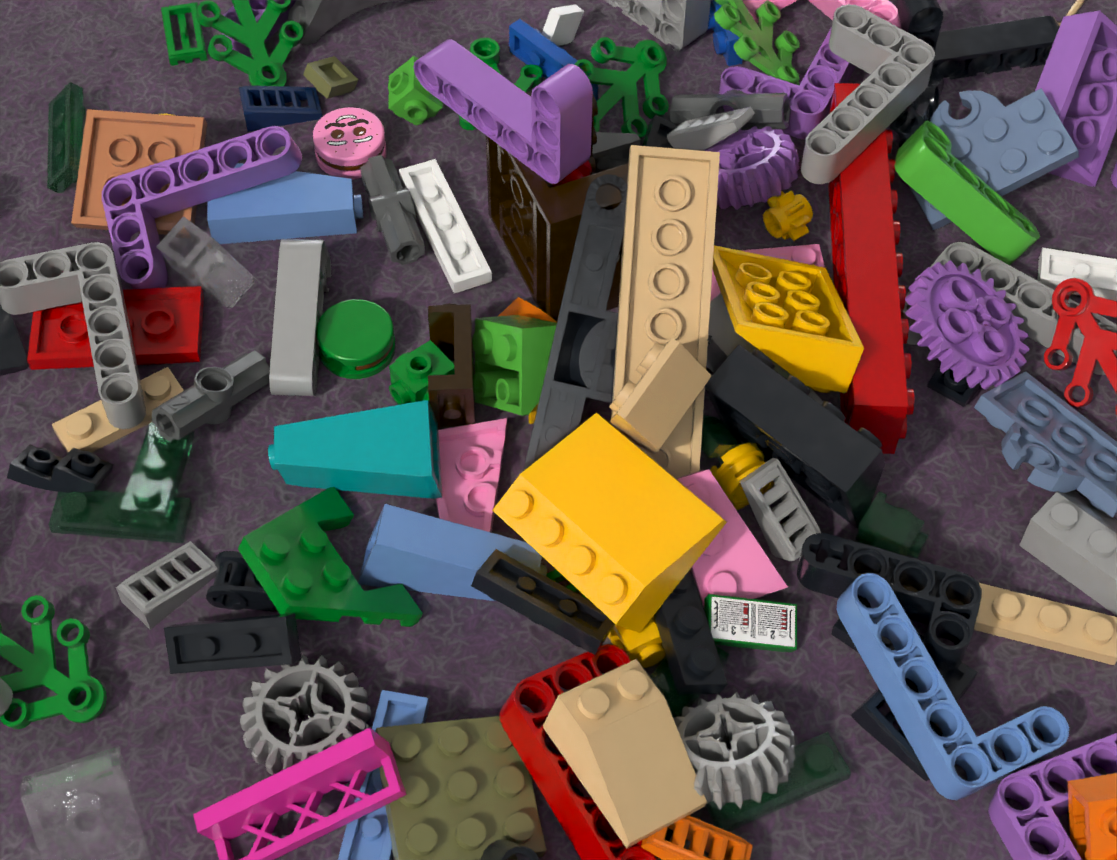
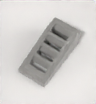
[667,107,755,151]
[739,458,821,561]
[116,541,218,630]

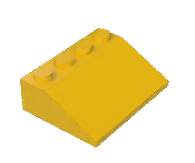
[713,245,864,393]
[492,413,727,633]

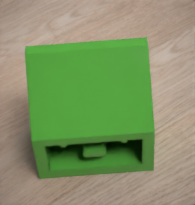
[472,315,557,416]

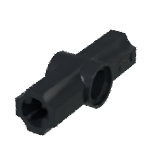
[890,67,944,139]

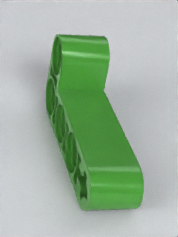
[894,121,1040,265]

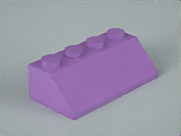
[1035,10,1117,187]

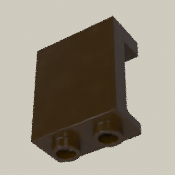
[428,303,475,430]

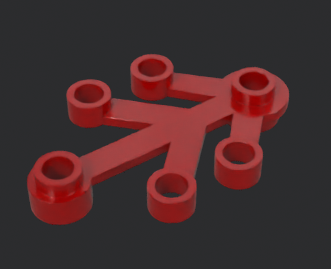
[1044,278,1117,415]

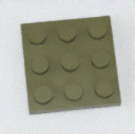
[375,716,546,860]

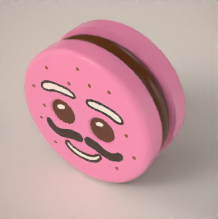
[313,107,387,179]

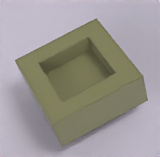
[303,56,358,99]

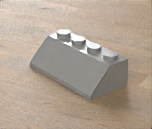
[1019,490,1117,616]

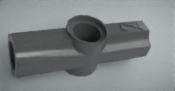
[670,89,791,129]
[360,155,425,265]
[152,350,270,442]

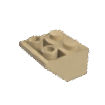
[609,337,712,454]

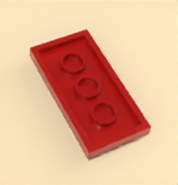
[27,286,204,370]

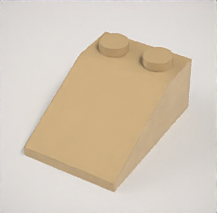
[543,659,707,848]

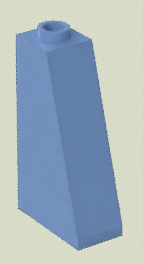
[207,163,363,245]
[358,504,547,601]

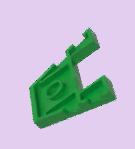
[238,487,423,627]

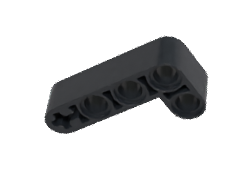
[797,533,982,671]

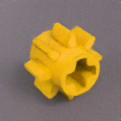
[763,191,813,241]

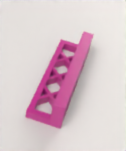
[193,728,407,860]

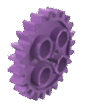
[905,261,1029,390]

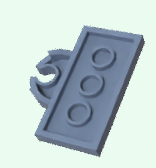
[908,88,1079,230]
[974,371,1117,517]

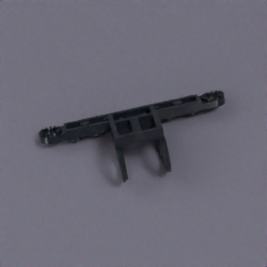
[523,174,712,471]

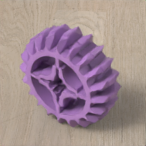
[704,126,800,210]

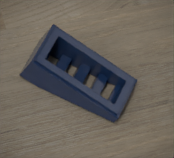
[239,86,322,132]

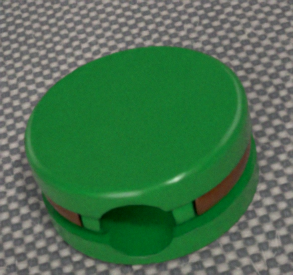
[316,299,396,379]

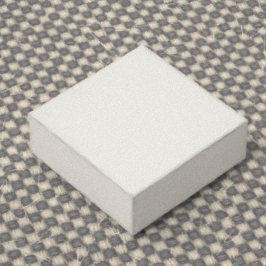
[542,4,584,46]

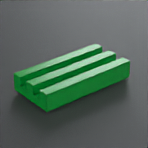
[161,2,208,66]

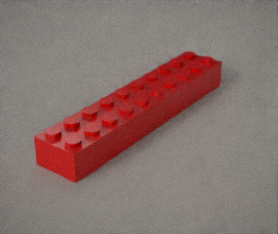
[828,83,915,454]

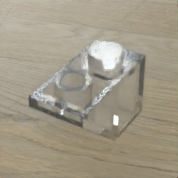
[156,216,256,310]

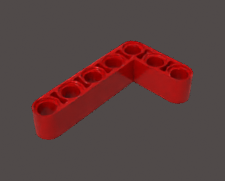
[500,644,657,860]

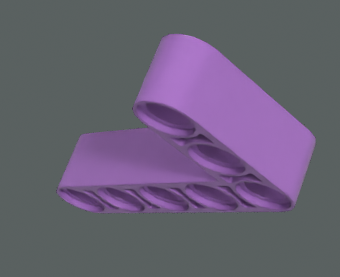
[719,27,856,140]
[413,39,593,184]
[102,126,302,289]
[988,733,1117,860]

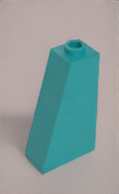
[268,400,442,499]

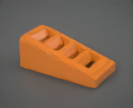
[641,815,753,860]

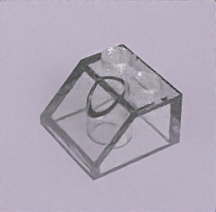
[20,746,150,860]

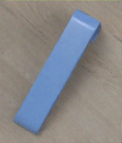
[837,573,1069,800]

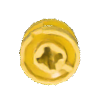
[710,443,774,510]

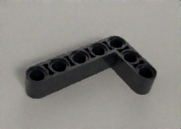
[896,0,1060,80]

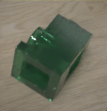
[855,491,929,559]

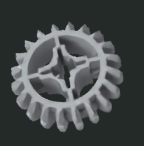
[240,654,371,775]
[673,692,795,810]

